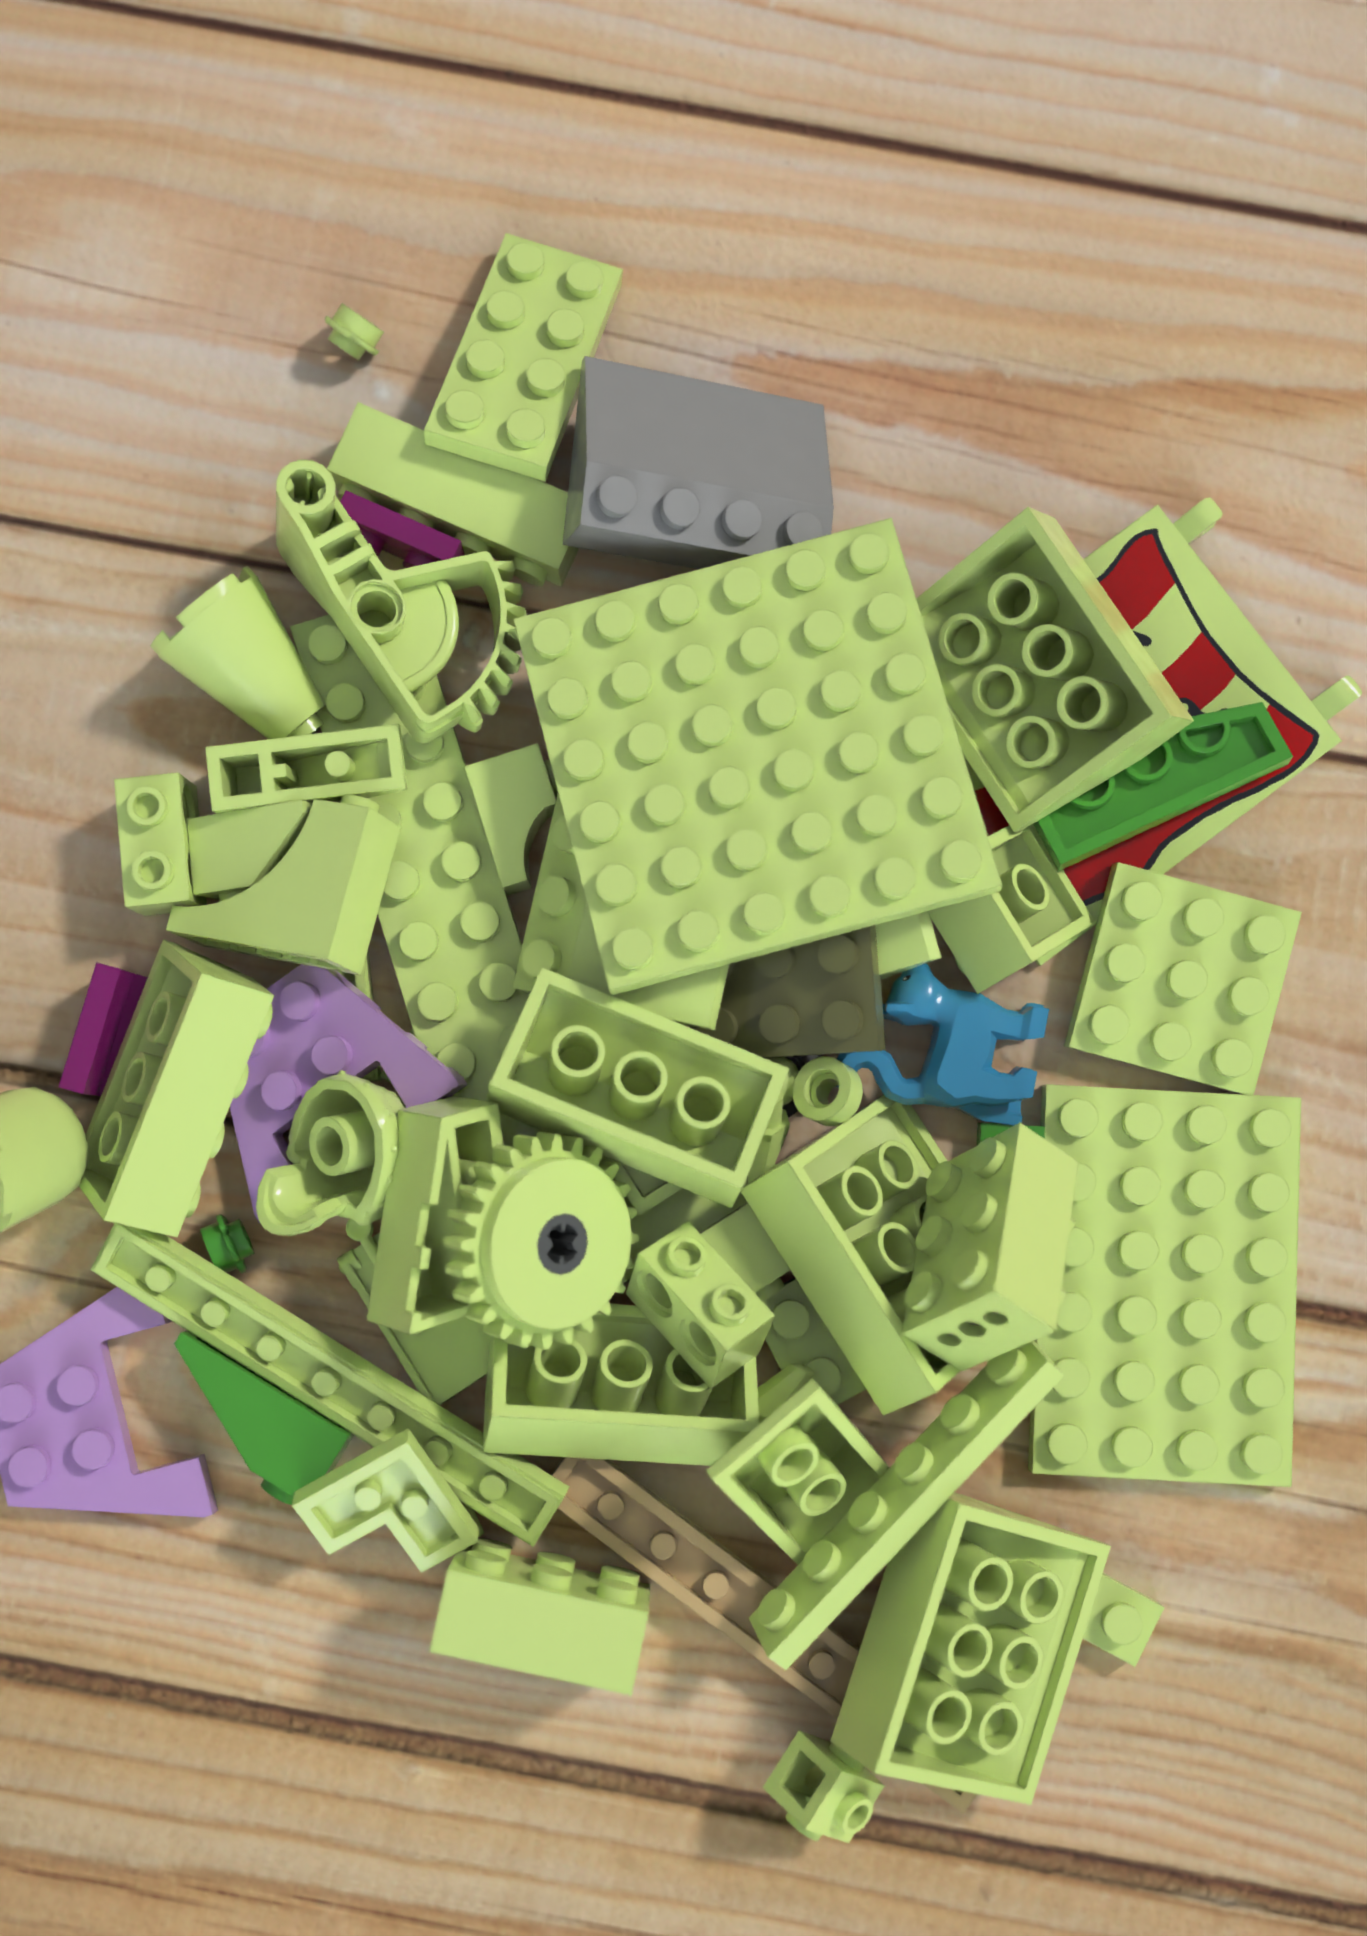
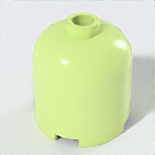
[0,1087,88,1233]

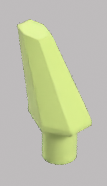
[747,1091,790,1184]
[758,1363,815,1424]

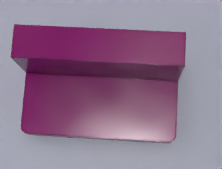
[58,962,148,1096]

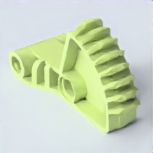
[276,459,527,743]

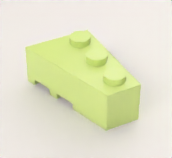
[367,1096,503,1335]

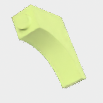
[166,794,401,975]

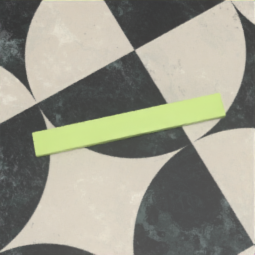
[90,1223,570,1547]

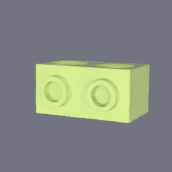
[114,772,207,916]
[626,1221,776,1389]

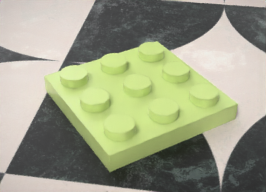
[1064,862,1302,1096]

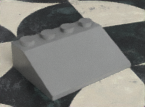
[563,356,834,569]

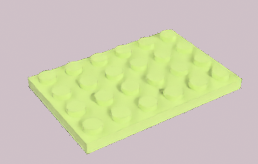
[1028,1084,1301,1487]

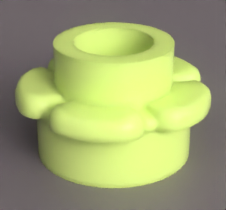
[325,303,384,360]

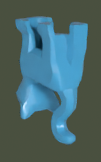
[836,964,1049,1126]

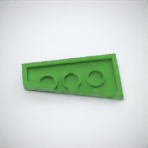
[1033,702,1293,871]

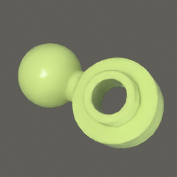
[765,1056,863,1126]

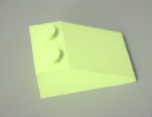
[706,1379,890,1565]

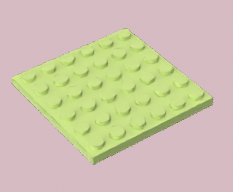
[514,518,1003,995]

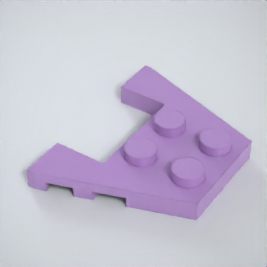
[230,964,468,1223]
[0,1287,218,1517]

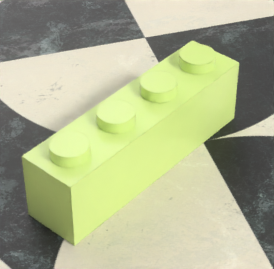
[327,402,579,587]

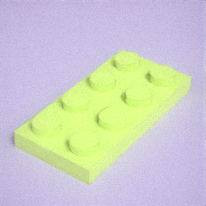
[424,233,623,482]

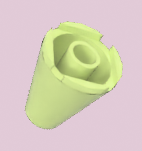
[150,566,326,739]

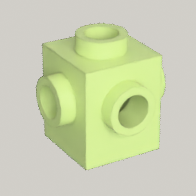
[763,1730,885,1843]

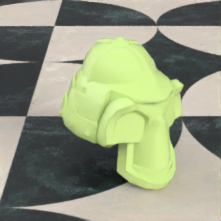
[256,1070,406,1236]

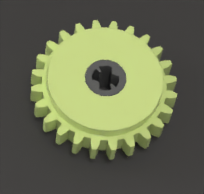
[443,1132,639,1350]

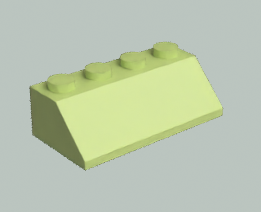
[79,939,274,1237]
[488,967,789,1208]
[483,1304,759,1466]

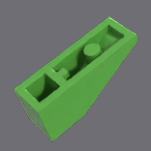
[174,1330,354,1505]

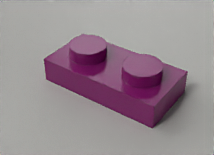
[340,490,465,568]

